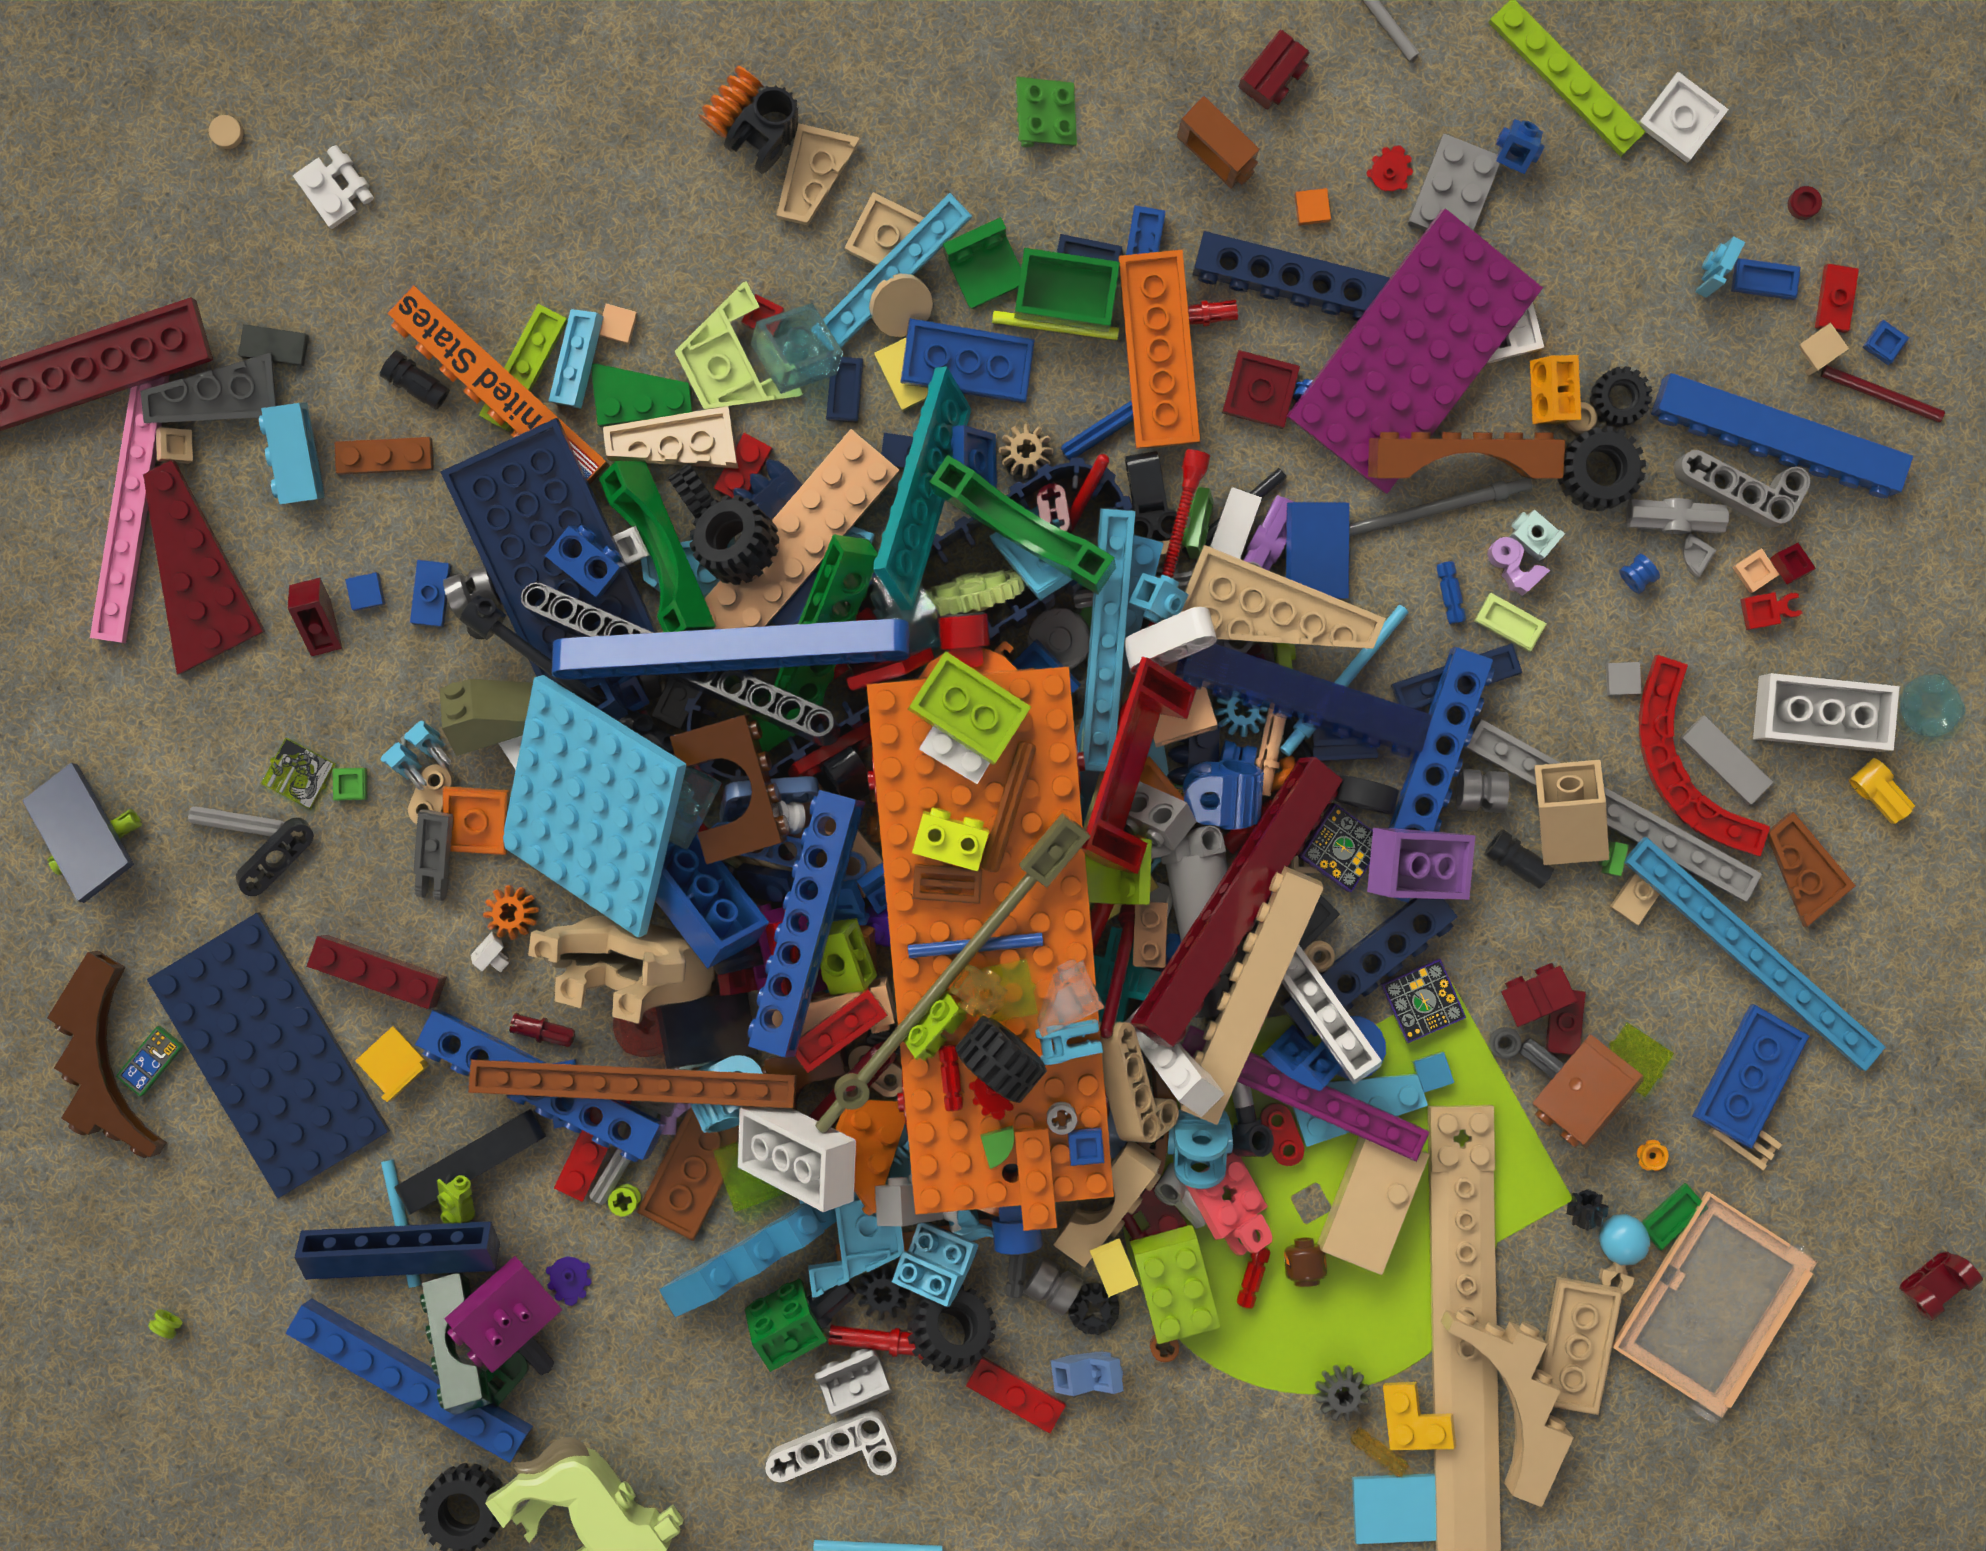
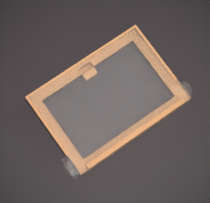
[1612,1191,1817,1426]

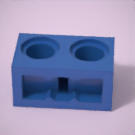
[545,524,626,597]

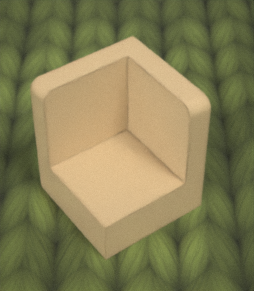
[1799,323,1849,376]

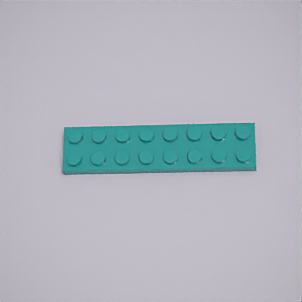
[874,366,971,611]

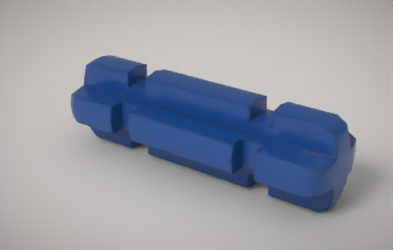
[1437,561,1466,624]

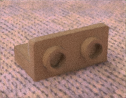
[1133,902,1168,969]

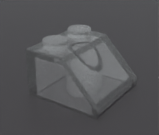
[1037,959,1104,1037]

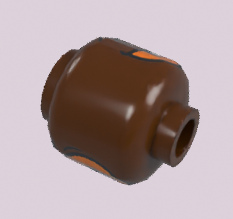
[1284,1237,1327,1287]

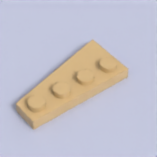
[603,406,738,468]

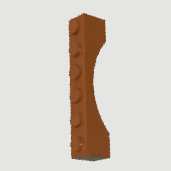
[1368,432,1565,478]

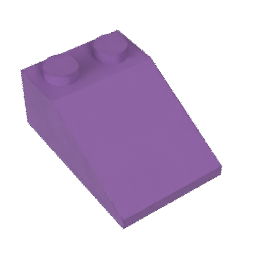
[1367,828,1475,900]

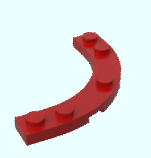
[1639,655,1770,857]

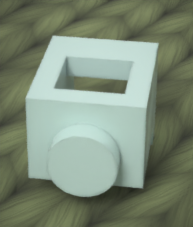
[1509,510,1565,561]

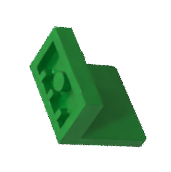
[943,217,1021,309]
[744,1279,827,1372]

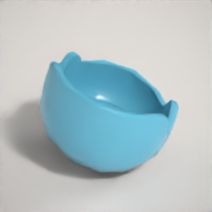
[1599,1214,1650,1266]

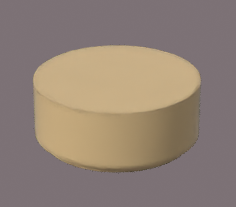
[209,115,244,149]
[1564,402,1597,435]

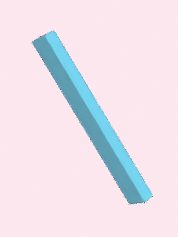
[814,193,973,352]

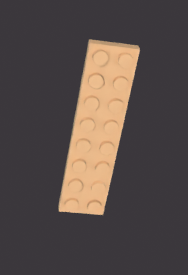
[704,429,900,629]

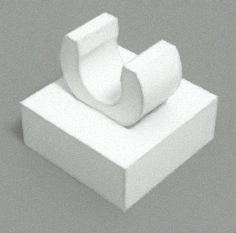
[471,932,509,972]

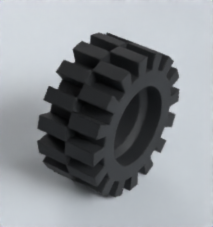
[1590,366,1653,427]
[668,463,714,519]

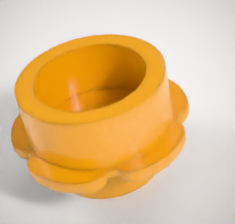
[1636,1140,1669,1171]

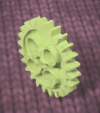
[920,569,1025,616]

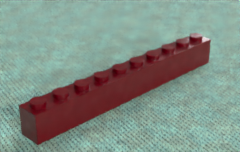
[1130,757,1343,1047]

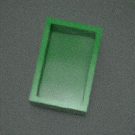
[1014,247,1120,332]

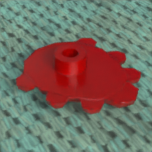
[1366,145,1413,191]
[968,1077,1014,1120]

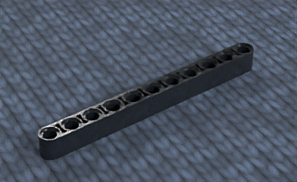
[521,582,840,746]

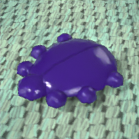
[546,1256,591,1306]

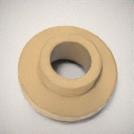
[1304,940,1335,973]

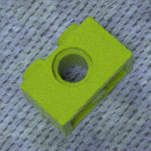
[820,918,877,995]

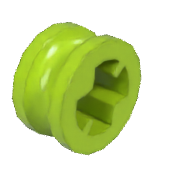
[148,1309,183,1339]

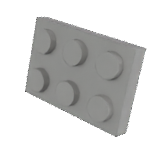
[1407,134,1500,231]

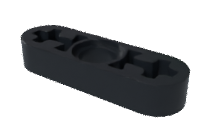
[236,818,314,896]

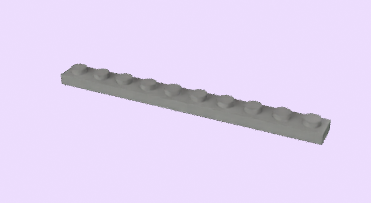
[1464,719,1762,902]

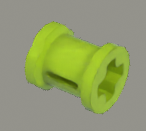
[608,1183,641,1217]

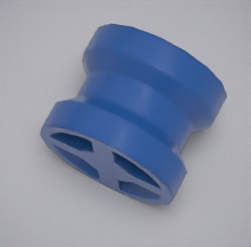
[1619,553,1660,594]

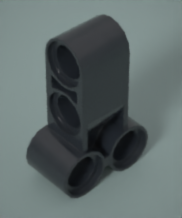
[1125,451,1177,541]

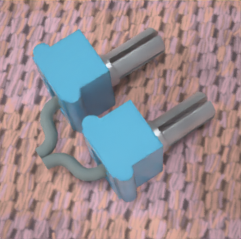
[381,720,451,790]

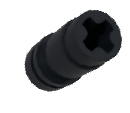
[380,350,450,410]
[1484,829,1554,889]

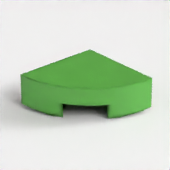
[981,1125,1014,1169]

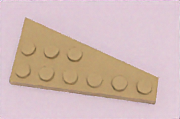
[1181,545,1386,649]

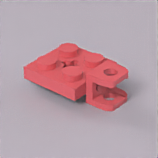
[1186,1152,1272,1256]

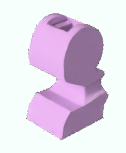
[1488,537,1550,596]

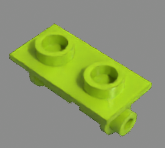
[903,990,969,1061]
[437,1175,475,1224]

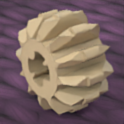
[999,424,1053,479]

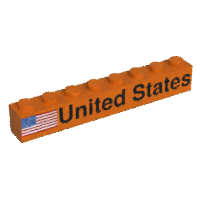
[387,285,609,485]

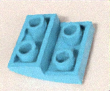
[892,1222,979,1307]

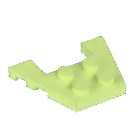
[675,281,803,409]

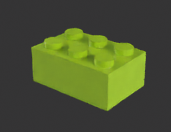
[1130,1225,1220,1344]

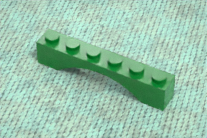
[930,455,1116,595]
[599,461,716,632]

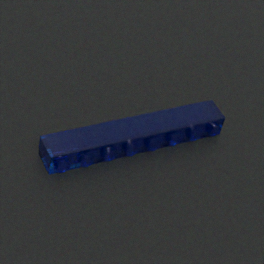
[1174,644,1432,757]

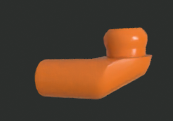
[1271,755,1296,792]

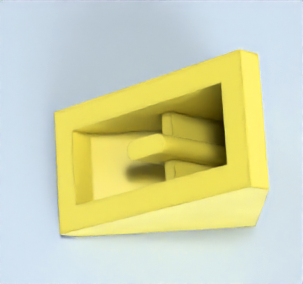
[1089,1238,1139,1297]

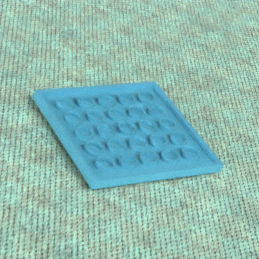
[503,675,687,938]

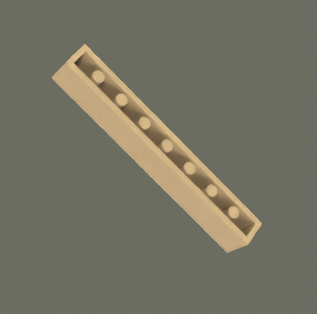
[1180,866,1324,1125]

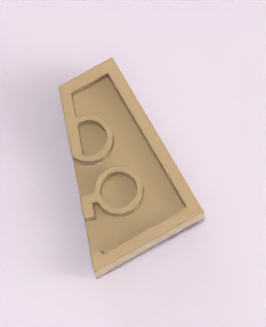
[776,123,861,226]

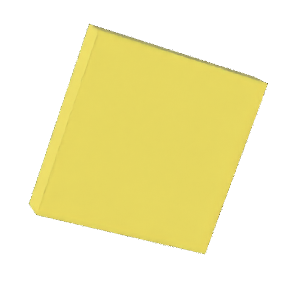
[874,338,928,412]

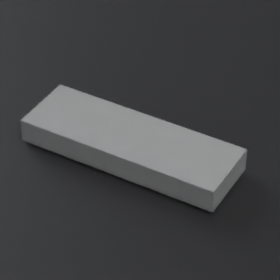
[1679,715,1773,805]

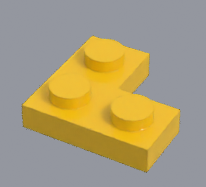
[1383,1382,1456,1450]

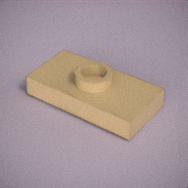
[1610,871,1660,925]

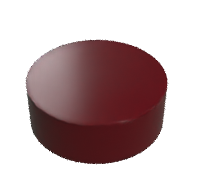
[1787,186,1822,220]

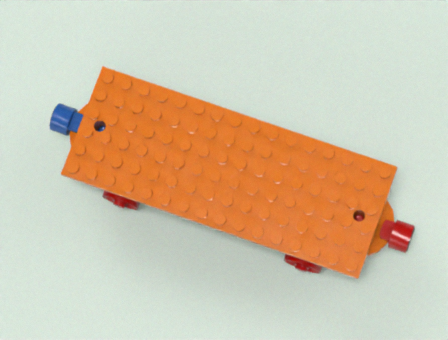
[867,612,1114,1255]

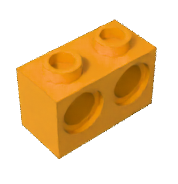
[1530,355,1581,424]

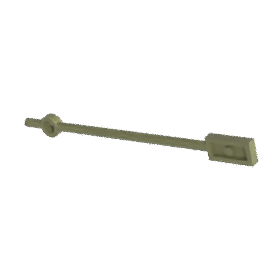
[815,813,1090,1133]

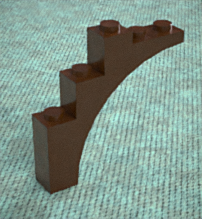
[47,951,167,1158]

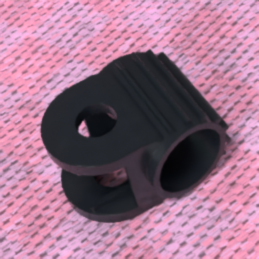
[724,85,798,174]

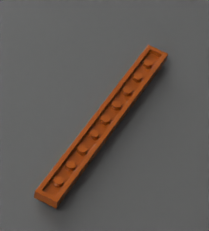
[468,1060,797,1108]

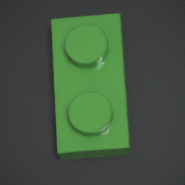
[1182,487,1214,559]

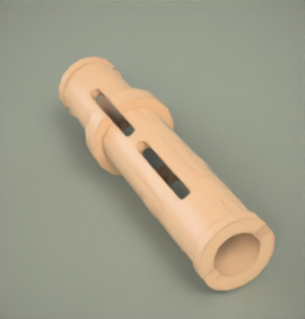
[1254,698,1290,796]

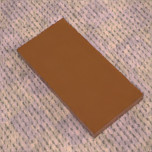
[637,1107,739,1241]

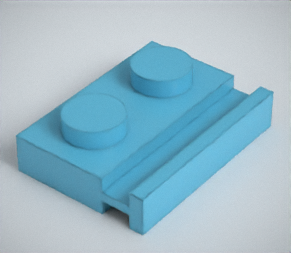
[1695,236,1745,298]

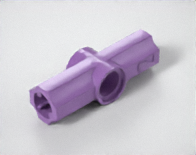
[1243,495,1293,571]

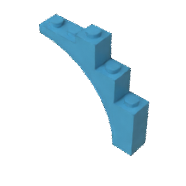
[659,1203,837,1317]

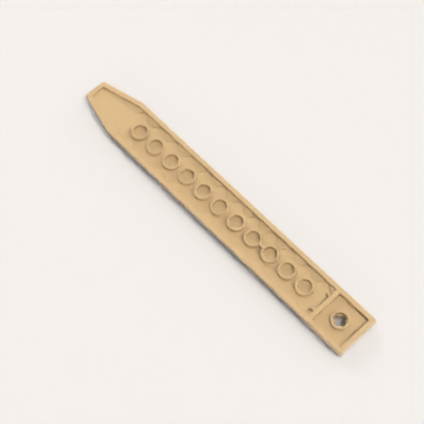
[1428,1105,1501,1551]

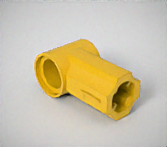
[1849,758,1915,824]

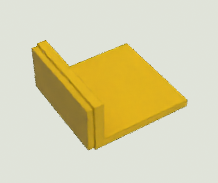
[355,1026,429,1102]

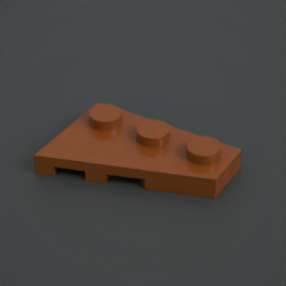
[1767,812,1856,927]

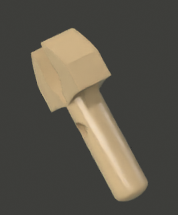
[1599,1262,1635,1295]

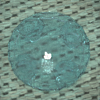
[1900,674,1966,737]

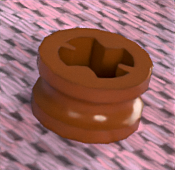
[1150,1335,1179,1362]

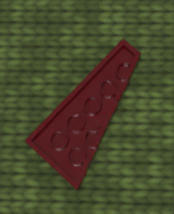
[143,460,265,675]

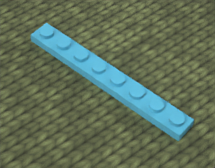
[1081,508,1135,771]

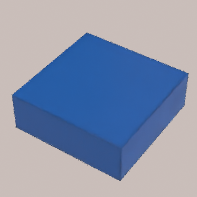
[1862,320,1909,365]
[345,572,385,611]
[1068,1127,1104,1166]

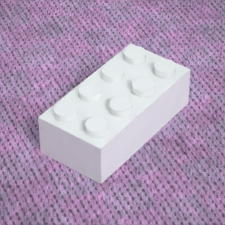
[1753,673,1900,752]
[738,1106,856,1212]

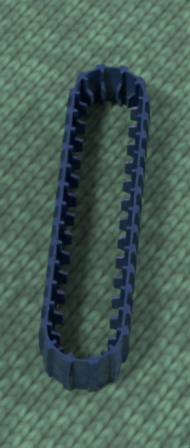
[685,457,1133,783]

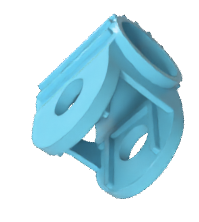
[690,1055,763,1133]
[1168,1110,1233,1189]

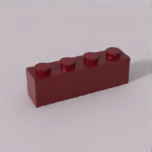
[306,935,447,1009]

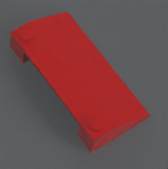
[1081,657,1197,874]

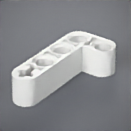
[765,1409,898,1483]

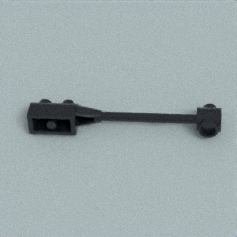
[459,595,675,756]

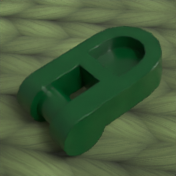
[486,1350,530,1407]

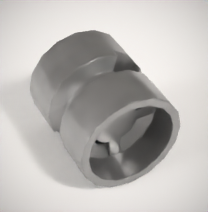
[443,565,501,618]
[1456,769,1509,813]
[1023,1256,1083,1316]

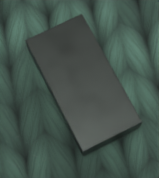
[238,324,309,367]

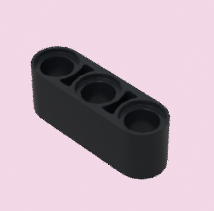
[822,746,870,800]

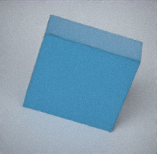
[1412,1052,1454,1093]

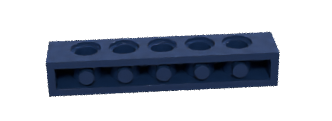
[1192,231,1390,321]
[1279,898,1458,1037]

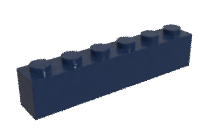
[294,1221,500,1280]

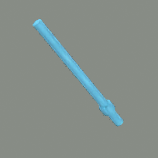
[1280,605,1409,756]

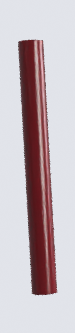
[1821,365,1945,423]

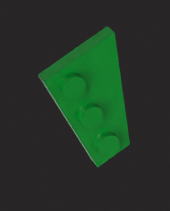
[591,363,693,427]

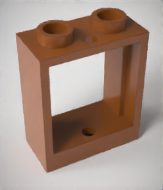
[1177,96,1260,189]

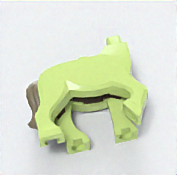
[485,1437,684,1551]

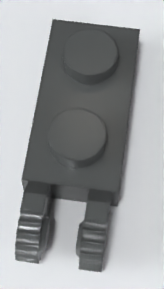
[413,809,453,901]

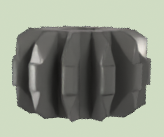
[1314,1365,1370,1421]

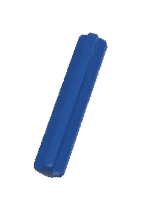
[1061,401,1133,461]

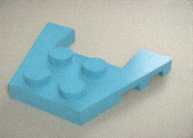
[799,1192,904,1298]

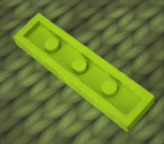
[479,303,568,432]

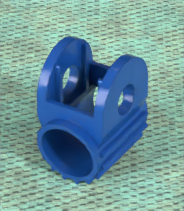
[1183,759,1264,829]

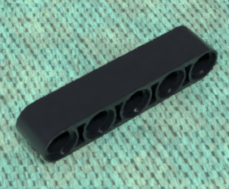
[394,1109,546,1215]

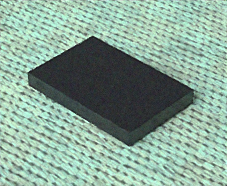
[656,992,759,1069]

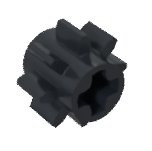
[1566,1189,1609,1231]

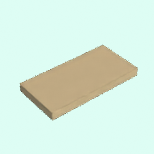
[1539,1277,1623,1415]

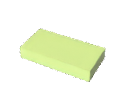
[1474,593,1547,652]

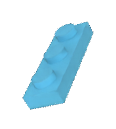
[549,309,604,409]

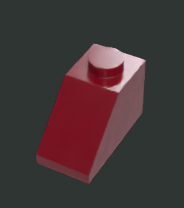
[288,578,342,656]

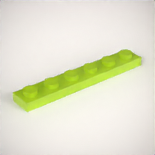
[1488,0,1646,157]

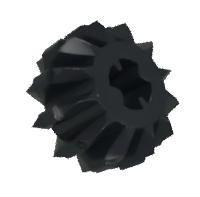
[856,1264,911,1320]

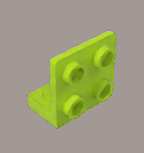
[1085,839,1152,905]

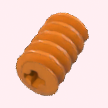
[698,65,764,138]

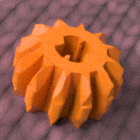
[483,885,539,940]

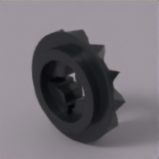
[1068,1283,1120,1335]

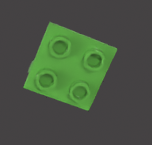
[1016,77,1077,147]

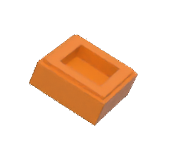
[1294,188,1331,226]

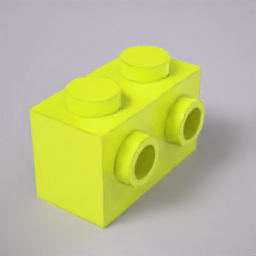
[912,807,989,871]

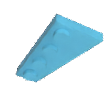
[1292,1074,1428,1147]

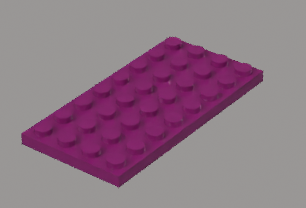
[1286,208,1543,494]

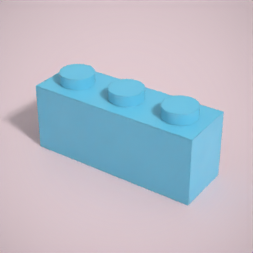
[259,403,325,504]

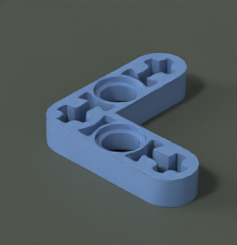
[720,776,819,822]

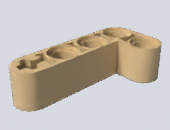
[1099,1022,1179,1143]

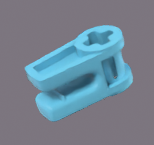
[1035,1019,1104,1065]

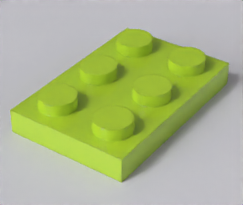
[907,651,1031,765]

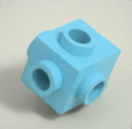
[1129,573,1189,623]

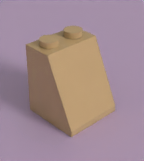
[1534,760,1609,865]

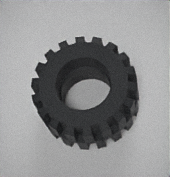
[1557,426,1646,511]
[689,495,779,585]
[955,1016,1047,1103]
[907,1285,996,1374]
[419,1463,502,1551]

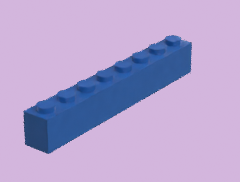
[1651,373,1913,499]
[285,1299,533,1463]

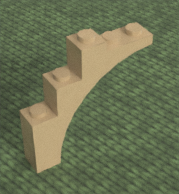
[1441,1310,1574,1507]

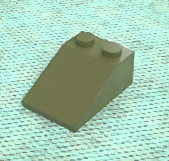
[439,679,533,756]

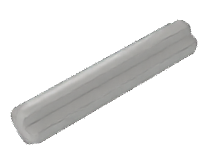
[188,806,284,836]

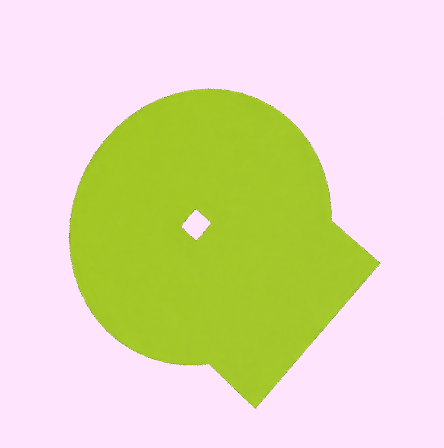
[1123,982,1572,1395]

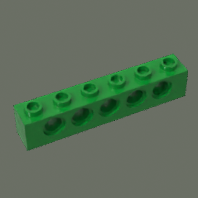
[768,534,878,719]

